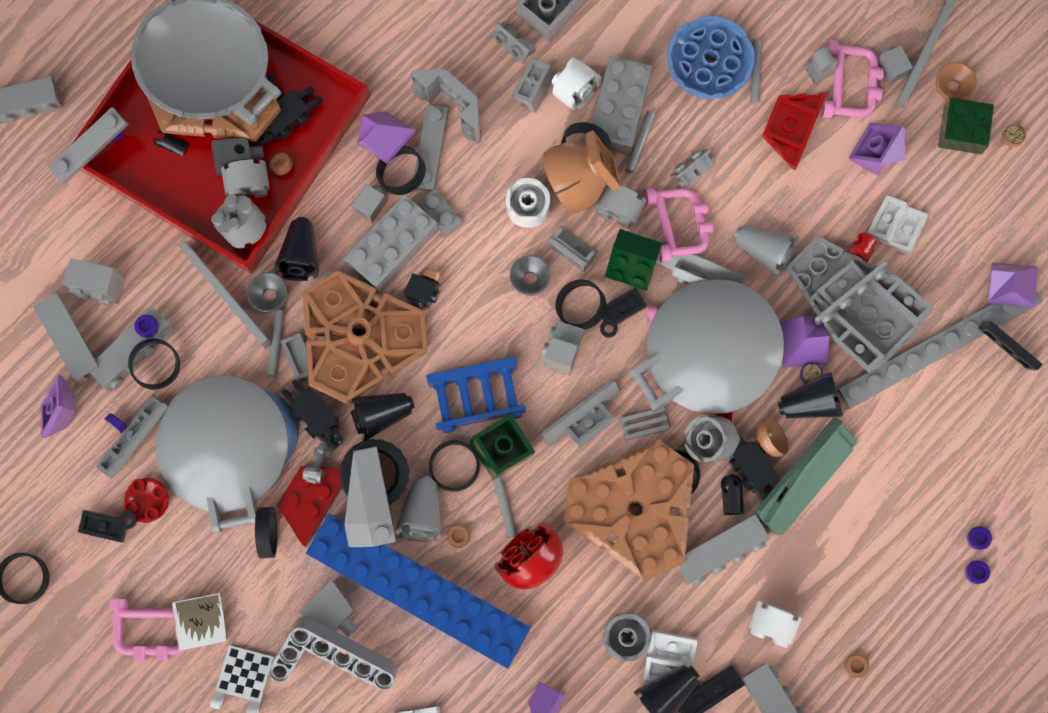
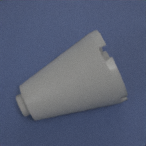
[734,224,799,277]
[395,476,442,542]

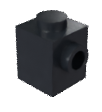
[404,273,440,309]

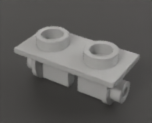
[492,22,536,64]
[670,149,715,188]

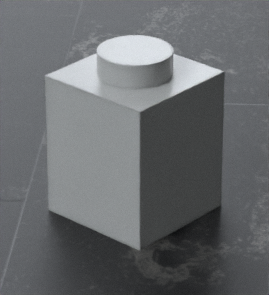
[878,45,913,84]
[351,184,387,223]

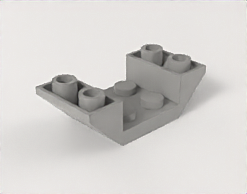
[410,69,481,144]

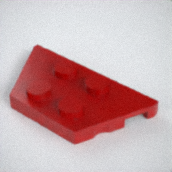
[762,92,827,170]
[277,466,342,547]

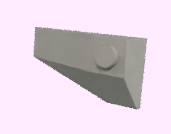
[344,446,396,547]

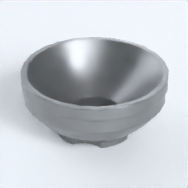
[510,255,550,296]
[247,272,288,313]

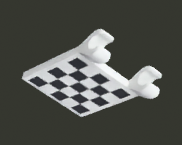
[210,645,274,713]

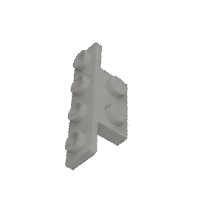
[656,241,744,284]
[815,260,889,325]
[541,379,620,448]

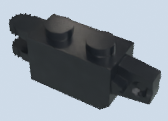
[256,86,323,147]
[281,379,345,450]
[728,432,783,502]

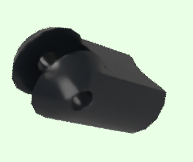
[153,130,190,156]
[721,474,745,515]

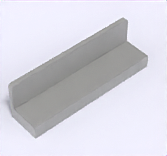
[33,293,98,385]

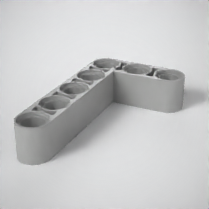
[269,616,397,690]

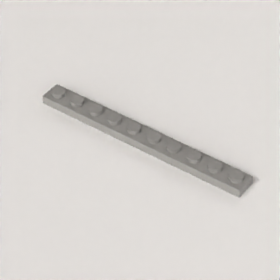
[837,291,1043,409]

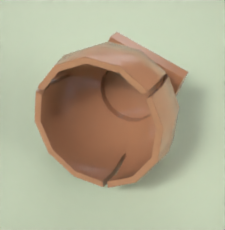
[543,130,621,214]

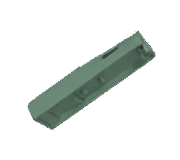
[755,417,857,536]

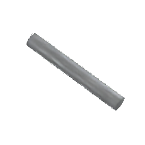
[751,39,762,103]
[626,111,656,173]
[267,310,285,377]
[493,476,517,538]

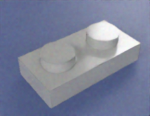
[418,189,462,237]

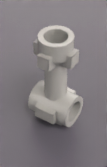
[303,443,332,484]

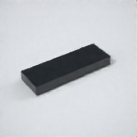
[978,321,1043,370]
[678,665,745,713]

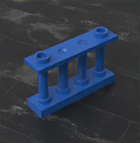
[426,357,526,433]

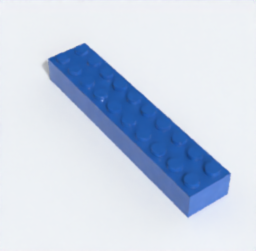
[305,513,531,669]

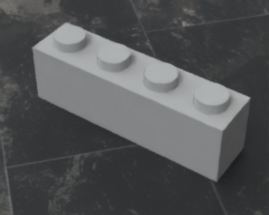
[0,76,62,123]
[90,306,175,392]
[677,514,770,586]
[741,663,803,713]

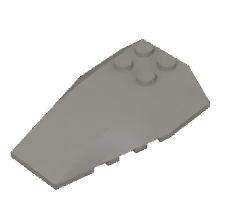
[786,236,934,373]

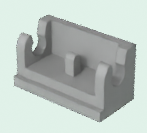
[512,59,555,113]
[548,225,598,272]

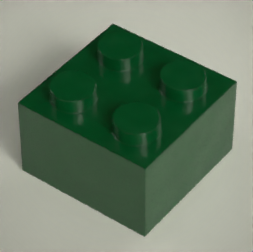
[938,97,994,155]
[605,229,662,291]
[469,414,535,480]

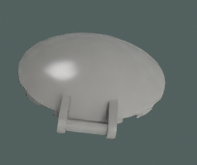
[131,0,281,126]
[629,279,784,414]
[156,376,289,533]

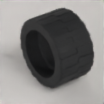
[339,439,410,505]

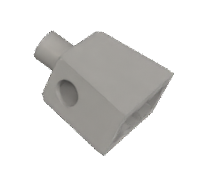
[299,580,358,637]

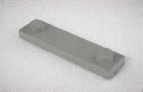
[414,104,448,192]
[48,107,129,184]
[96,395,169,479]

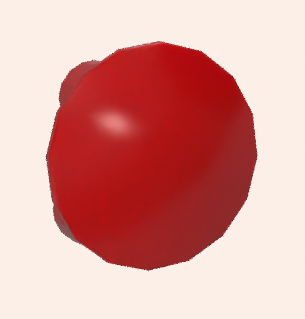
[124,477,169,523]

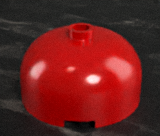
[495,523,563,590]

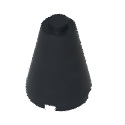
[274,217,319,281]
[778,372,843,419]
[349,393,414,441]
[634,665,700,713]

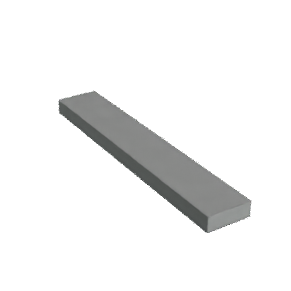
[896,0,956,108]
[178,241,271,349]

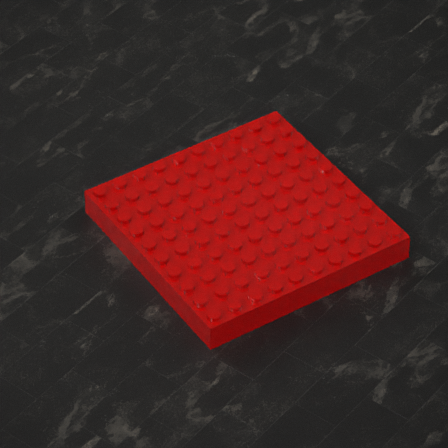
[71,0,371,274]

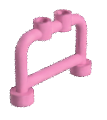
[821,39,884,119]
[643,187,713,263]
[109,599,186,660]

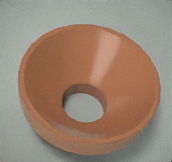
[936,62,977,100]
[755,417,789,457]

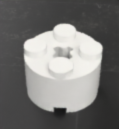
[552,57,601,111]
[506,178,550,228]
[748,600,802,648]

